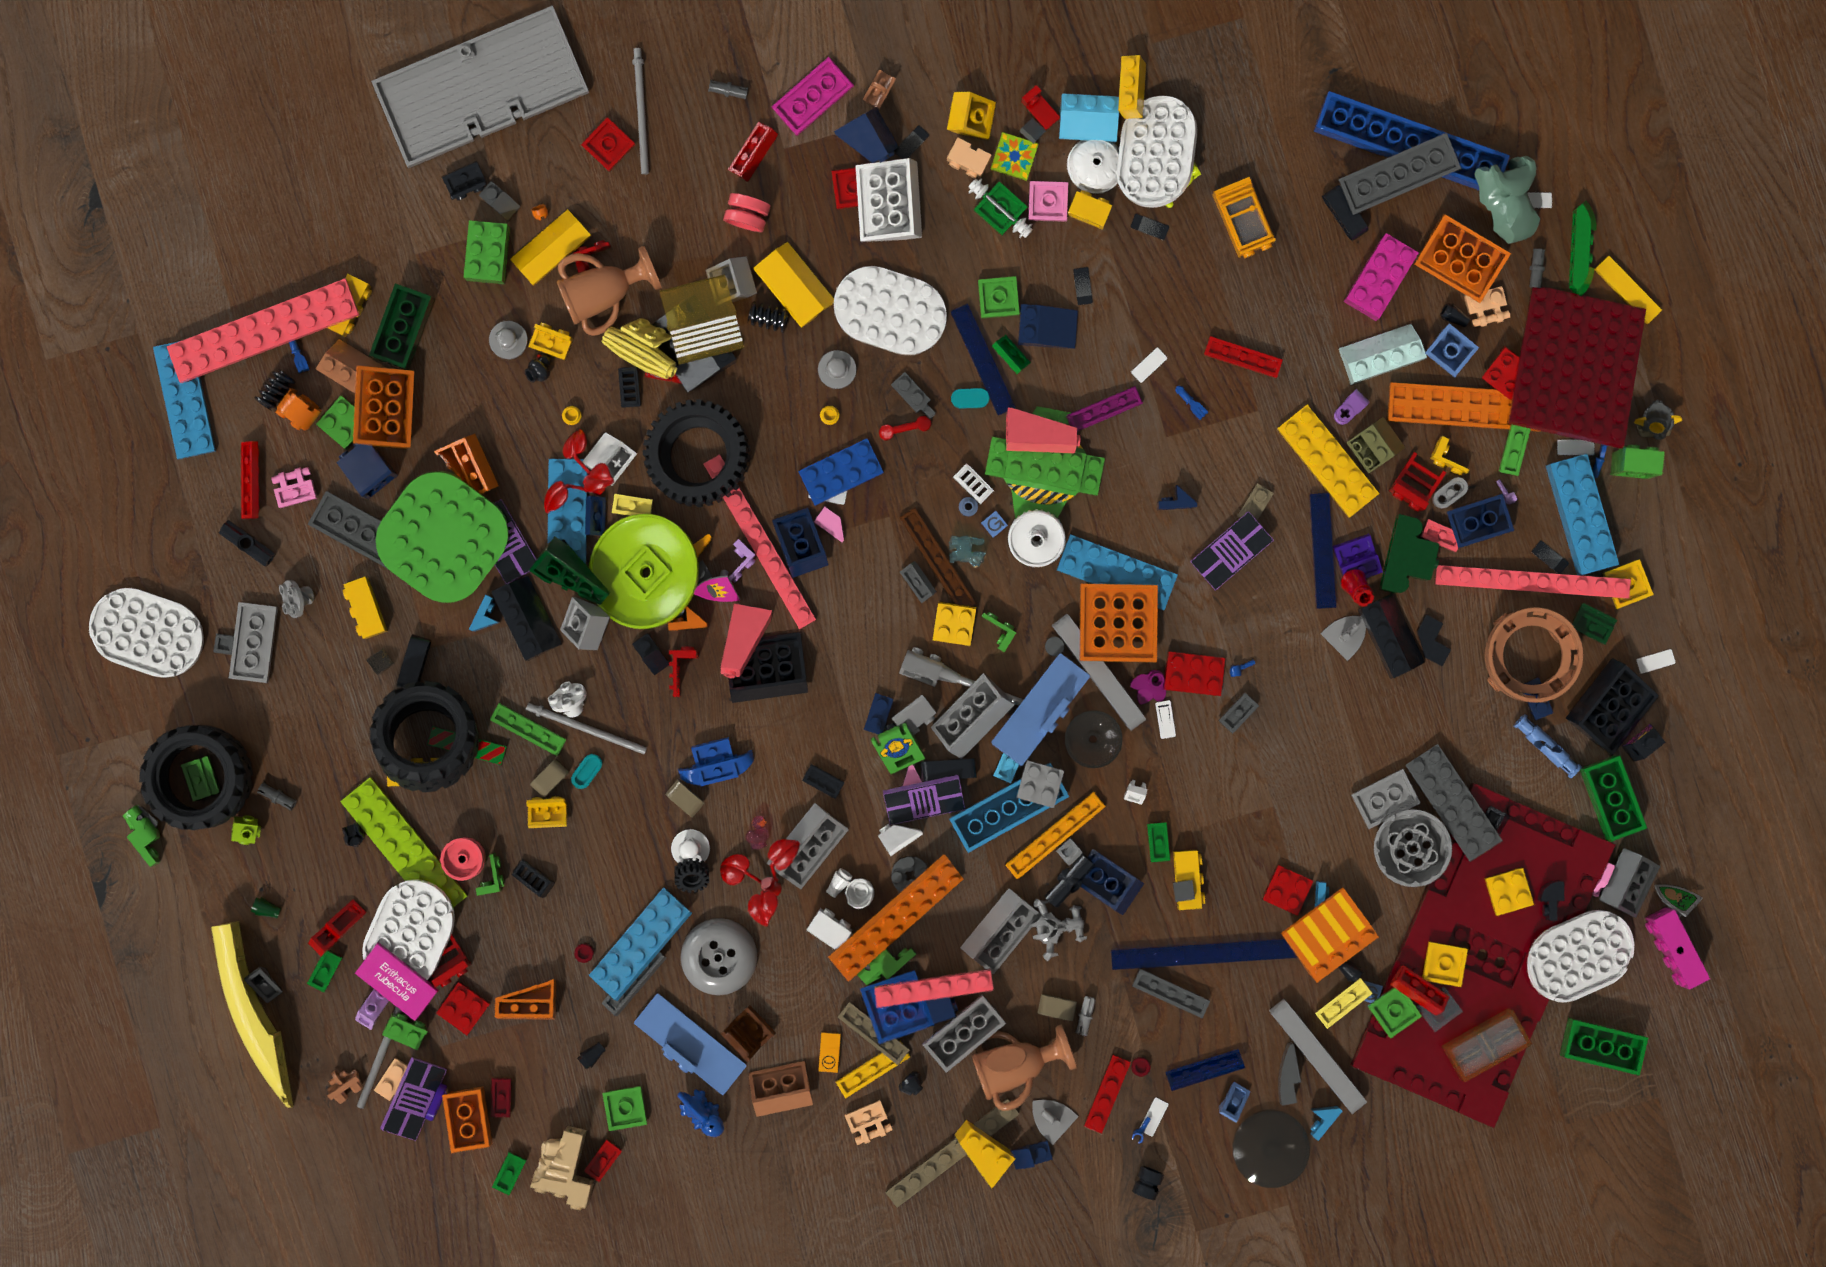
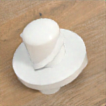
[548,682,587,717]
[671,829,710,863]

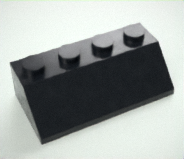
[491,576,562,661]
[1358,593,1425,679]

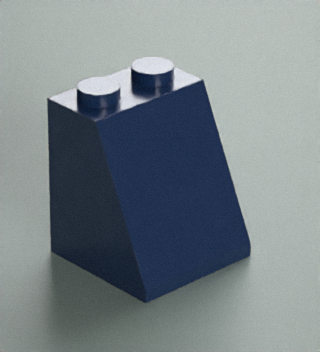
[834,107,899,163]
[336,444,398,500]

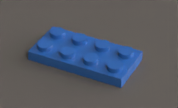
[798,439,884,506]

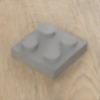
[1016,760,1064,808]

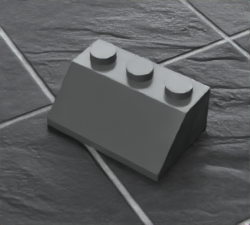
[1599,848,1660,918]

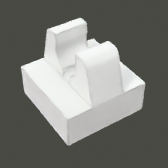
[1124,780,1148,805]

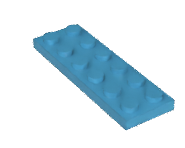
[153,341,216,459]
[548,459,588,564]
[1057,534,1178,611]
[589,887,692,1001]

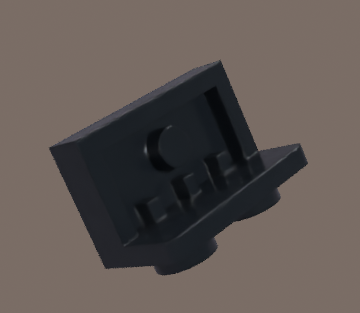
[442,161,487,201]

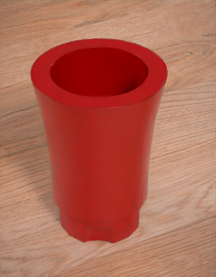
[1341,569,1374,607]

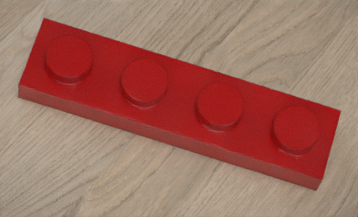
[1204,336,1283,378]
[241,441,260,519]
[1084,1054,1131,1134]

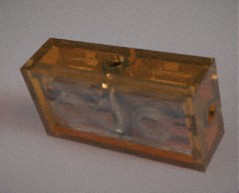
[1442,1008,1532,1082]

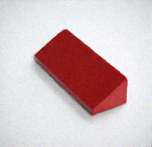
[728,122,778,182]
[1390,965,1450,1015]

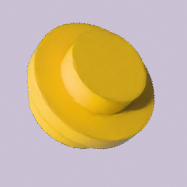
[562,406,581,425]
[820,406,839,425]

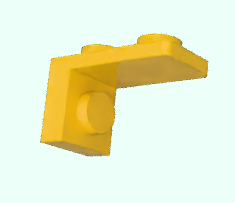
[1430,436,1469,476]

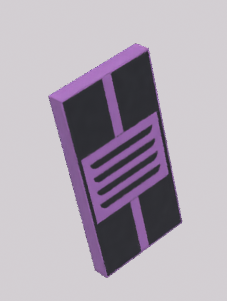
[495,499,536,584]
[1190,511,1274,590]
[883,775,965,825]
[380,1057,447,1141]

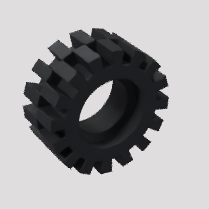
[674,858,709,893]

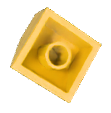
[947,92,996,140]

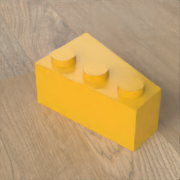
[955,1120,1015,1189]

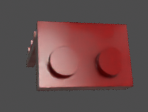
[1389,452,1446,512]
[669,646,699,697]
[432,934,472,988]

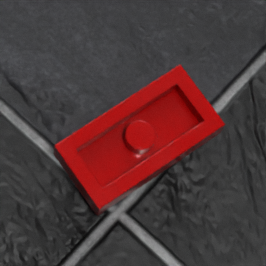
[584,1139,623,1182]

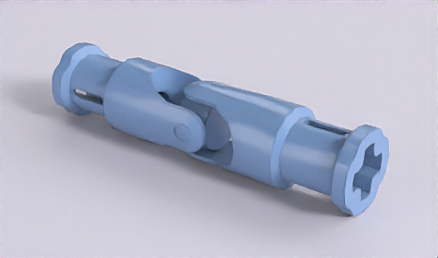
[1514,714,1582,778]

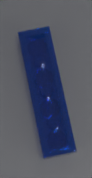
[1165,1049,1245,1091]

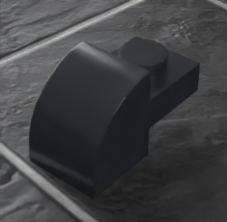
[1537,880,1565,921]

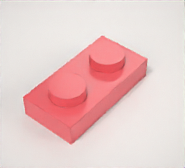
[1420,519,1458,552]

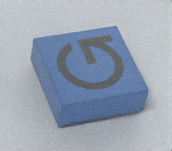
[981,511,1008,538]
[1364,981,1383,1003]

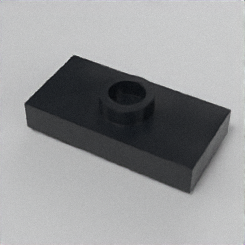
[802,764,845,799]

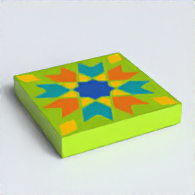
[991,132,1038,181]

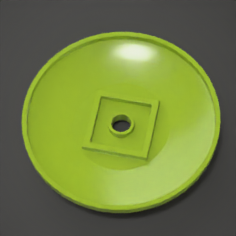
[589,514,699,629]

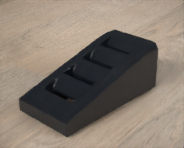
[618,367,641,408]
[511,859,555,898]

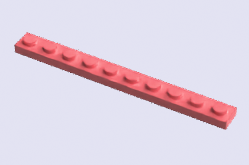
[704,454,816,629]
[1435,565,1631,599]

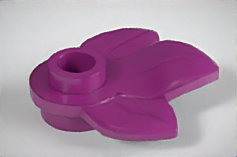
[1130,670,1166,704]

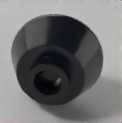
[899,1071,923,1096]

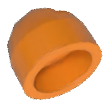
[531,204,548,220]

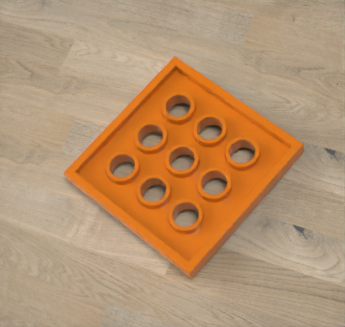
[1079,584,1158,662]

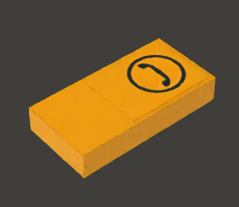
[819,1032,841,1073]

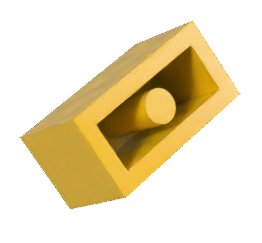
[1067,190,1112,230]

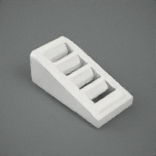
[953,463,994,504]

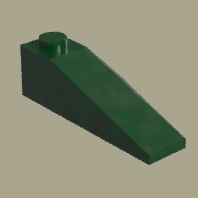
[529,536,610,605]

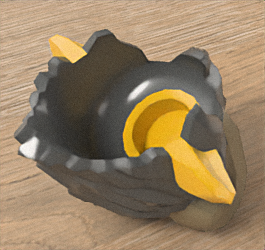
[1634,400,1682,440]

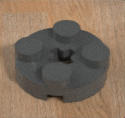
[891,856,928,892]

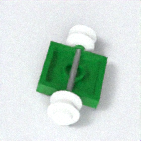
[969,178,1033,238]

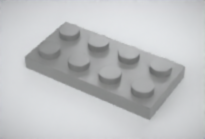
[229,602,278,683]

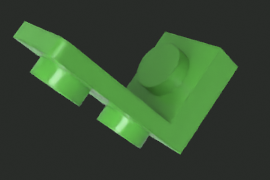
[981,612,1016,652]
[476,853,504,896]

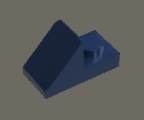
[1157,485,1197,510]
[1011,1140,1053,1169]

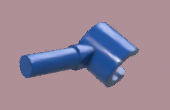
[1230,660,1256,677]
[1132,1116,1151,1144]

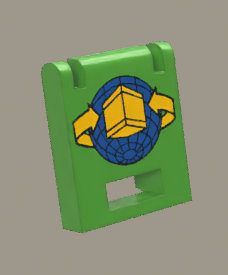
[871,723,925,774]

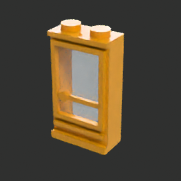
[1212,177,1276,258]

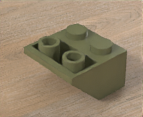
[1346,417,1405,473]

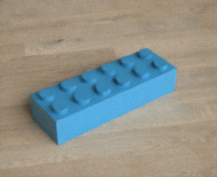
[1546,454,1619,576]
[949,763,1069,853]

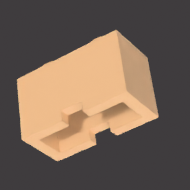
[947,137,992,179]

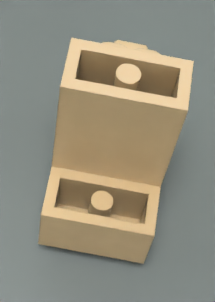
[531,1126,595,1210]

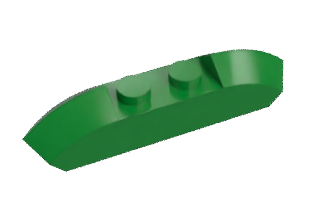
[1569,200,1597,296]

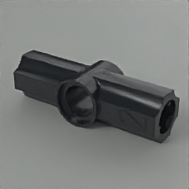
[219,520,276,567]
[1045,853,1095,908]

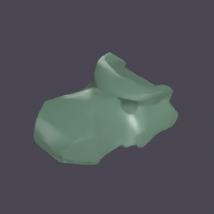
[1475,156,1540,244]

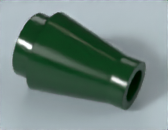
[251,897,281,919]

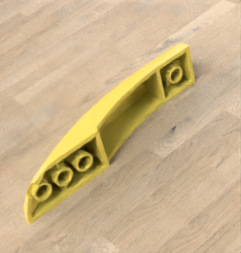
[211,921,293,1108]

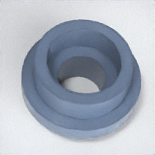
[959,497,978,517]

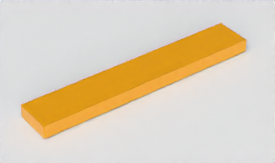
[1005,791,1106,880]

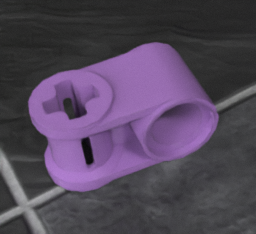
[1334,389,1370,425]

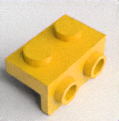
[528,322,573,360]
[526,796,567,828]

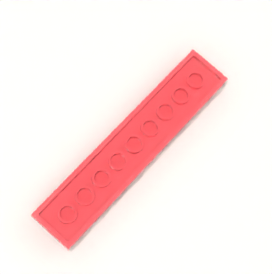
[167,279,360,383]

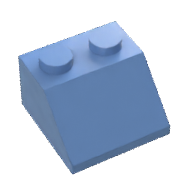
[1425,324,1479,377]

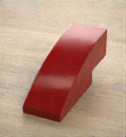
[308,899,367,957]

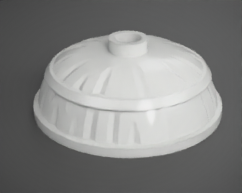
[1067,140,1119,194]

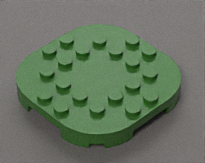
[376,471,509,603]

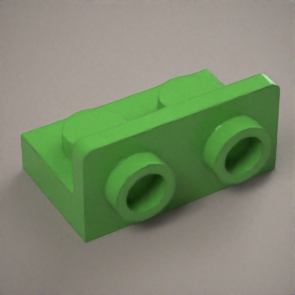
[382,1012,428,1050]

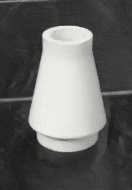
[826,868,852,898]

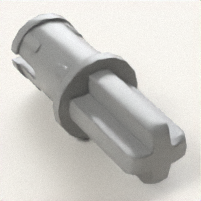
[1075,996,1096,1036]

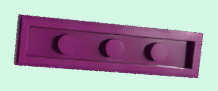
[1066,386,1143,432]

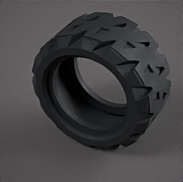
[370,681,479,792]
[139,725,253,830]

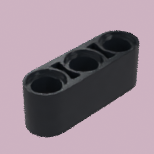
[1322,185,1369,241]
[396,634,431,689]
[920,758,977,781]

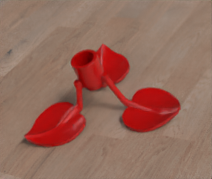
[544,429,614,514]
[720,839,800,926]

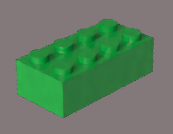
[1580,755,1647,842]
[1559,1017,1648,1076]

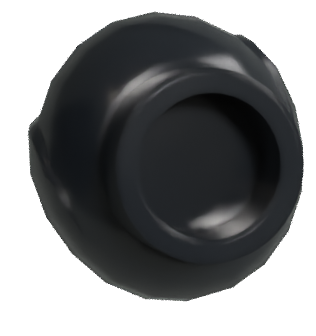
[525,354,551,383]

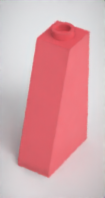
[1006,408,1080,453]
[721,604,772,678]

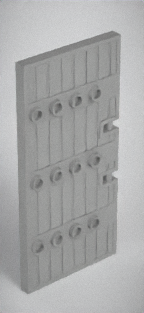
[371,6,589,168]

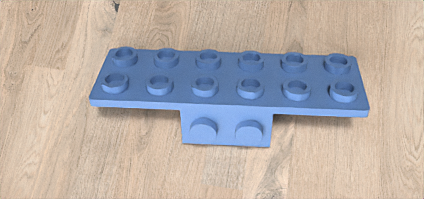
[991,653,1090,766]
[634,993,747,1095]

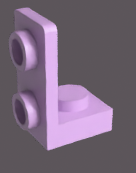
[729,539,756,583]
[355,989,389,1030]

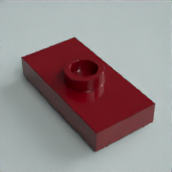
[491,1078,512,1117]

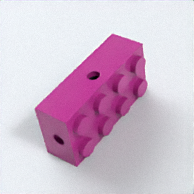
[1343,233,1419,321]
[1645,907,1710,990]

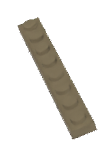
[885,1098,1019,1208]

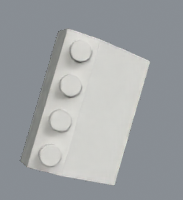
[856,158,922,242]

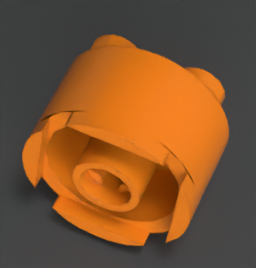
[275,388,322,431]

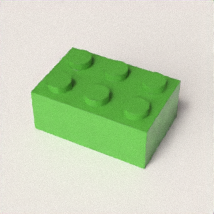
[464,220,510,284]
[1610,445,1665,479]

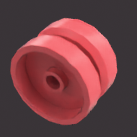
[723,193,771,232]
[440,837,486,881]

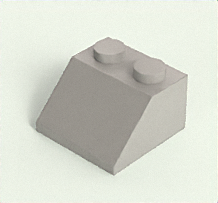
[706,256,757,306]
[560,597,610,650]
[892,695,936,735]

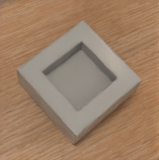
[1056,838,1083,866]

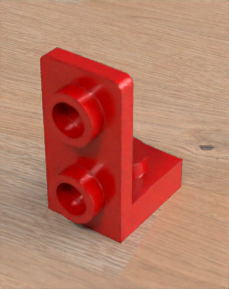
[1021,85,1060,130]
[572,240,611,273]

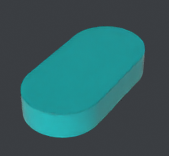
[951,388,989,409]
[571,754,603,789]

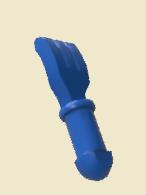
[289,340,309,374]
[1175,386,1208,420]
[1592,444,1607,478]

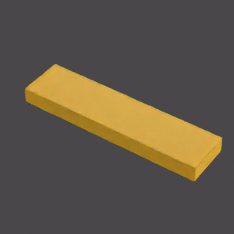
[1594,256,1662,324]
[835,1040,911,1098]

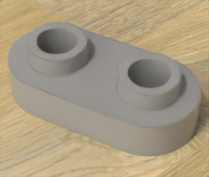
[1432,477,1468,509]

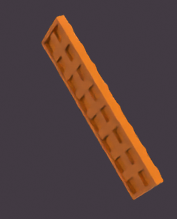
[1387,382,1541,432]
[828,854,963,982]

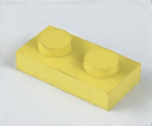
[612,494,653,516]

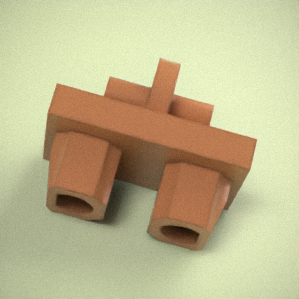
[863,70,896,110]
[327,1068,363,1104]

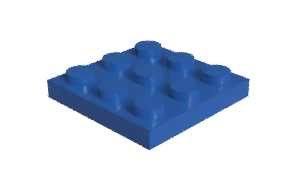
[860,970,934,1044]

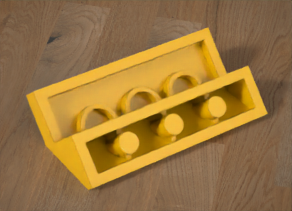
[510,209,591,286]
[753,242,834,328]

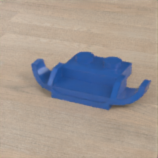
[678,737,754,786]

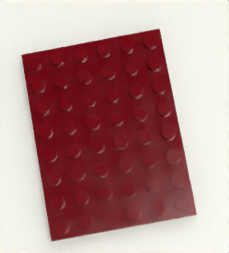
[1508,287,1646,449]

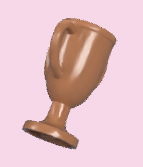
[556,246,662,336]
[972,1024,1077,1111]

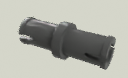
[708,79,748,100]
[1529,249,1546,288]
[257,782,297,811]

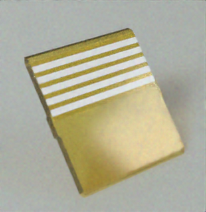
[659,274,744,365]

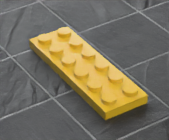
[1277,405,1380,518]

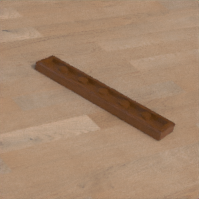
[899,507,977,607]

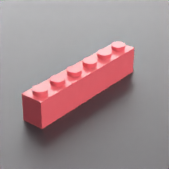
[874,969,993,1008]

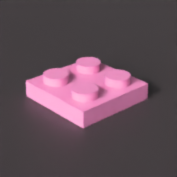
[1028,181,1068,222]

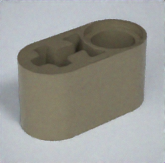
[530,759,569,798]
[665,779,705,818]
[1037,994,1077,1021]

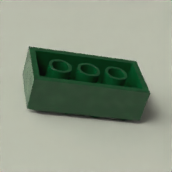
[369,283,435,370]

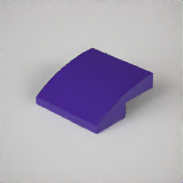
[1333,534,1383,578]

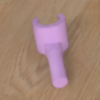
[1496,479,1517,504]

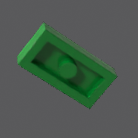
[992,334,1031,374]
[1147,822,1170,862]
[307,950,343,993]
[492,1152,527,1195]

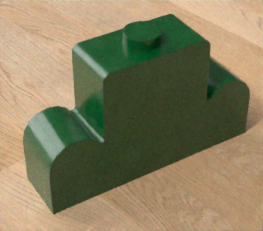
[1379,514,1439,593]

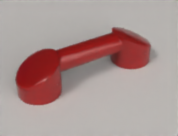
[879,416,931,441]

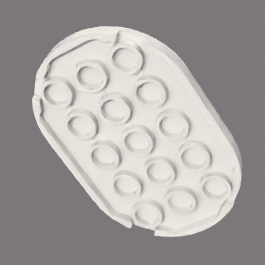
[1117,96,1197,208]
[834,266,946,355]
[89,588,204,677]
[363,880,455,981]
[1527,910,1634,1002]

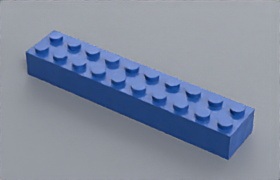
[1313,91,1510,190]

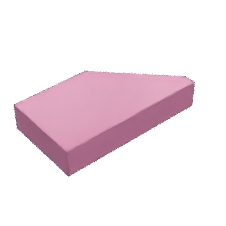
[814,507,844,543]
[1592,863,1615,897]

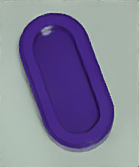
[425,1083,448,1121]

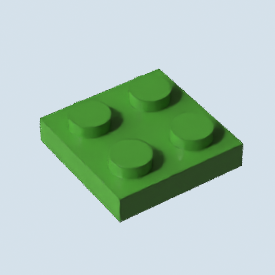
[978,276,1020,319]
[316,396,355,450]
[1368,987,1422,1038]
[602,1086,648,1131]

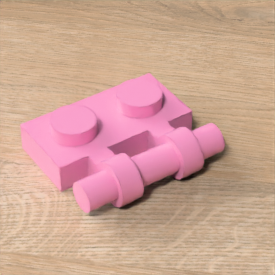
[271,467,317,508]

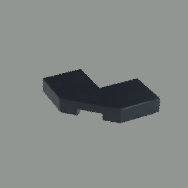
[1417,615,1451,666]

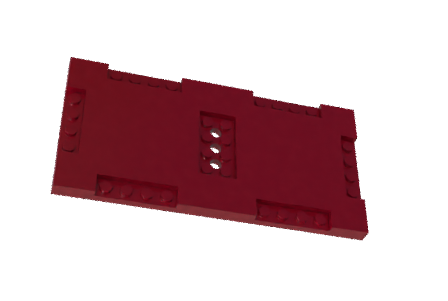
[1350,783,1615,1128]

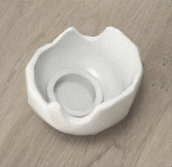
[845,878,874,909]

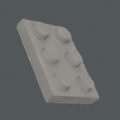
[1351,769,1420,829]

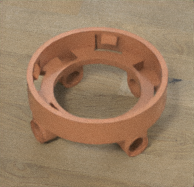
[1485,608,1583,703]

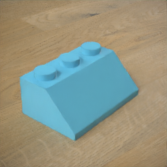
[1059,94,1119,142]

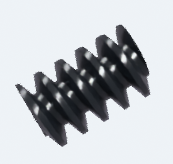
[747,301,789,333]
[254,370,296,411]

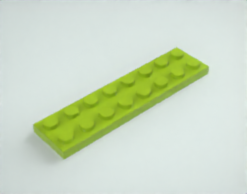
[340,777,468,908]

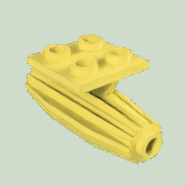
[602,318,677,379]

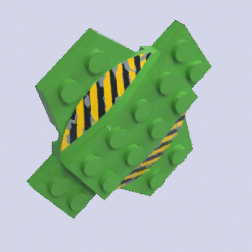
[985,406,1105,519]

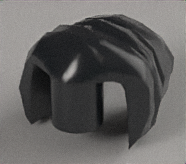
[342,822,365,847]

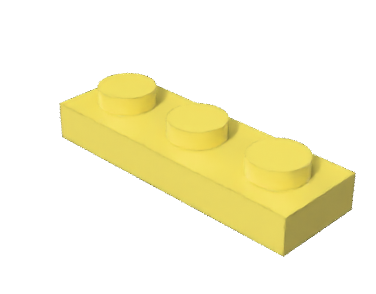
[1315,978,1373,1029]

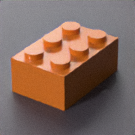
[442,1086,493,1153]

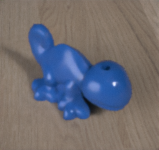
[677,1089,724,1137]

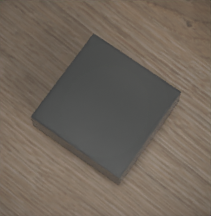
[1019,118,1046,144]
[213,633,234,655]
[1173,880,1195,902]

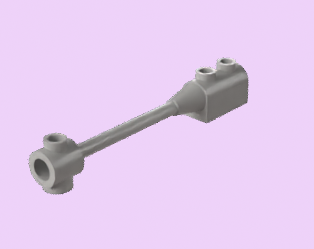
[899,647,1024,706]

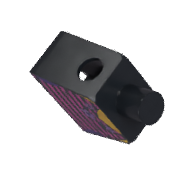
[1622,724,1665,762]

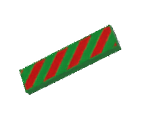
[427,726,507,765]

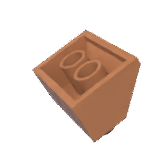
[316,339,386,393]
[748,1061,813,1117]

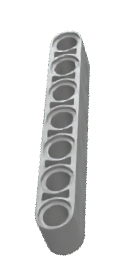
[1052,614,1146,731]
[1269,999,1367,1114]

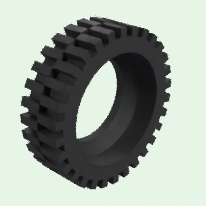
[643,399,751,507]

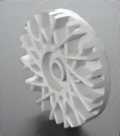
[1008,509,1065,567]

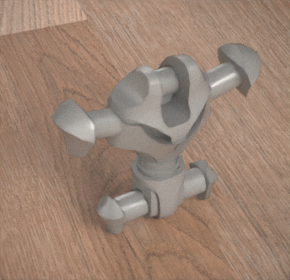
[1031,899,1087,961]

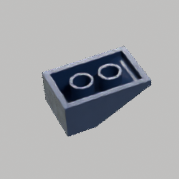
[1018,304,1078,349]
[1447,494,1515,548]
[772,508,829,578]
[1081,849,1144,915]

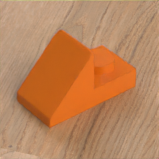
[668,606,708,631]

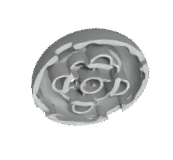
[1374,810,1452,887]
[681,918,758,995]

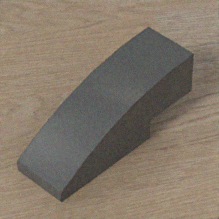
[1278,1042,1301,1106]

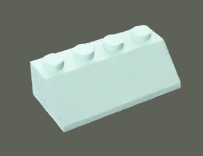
[1339,324,1427,385]

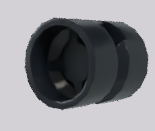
[1132,1166,1165,1200]

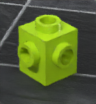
[231,816,261,845]

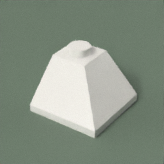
[878,824,923,856]

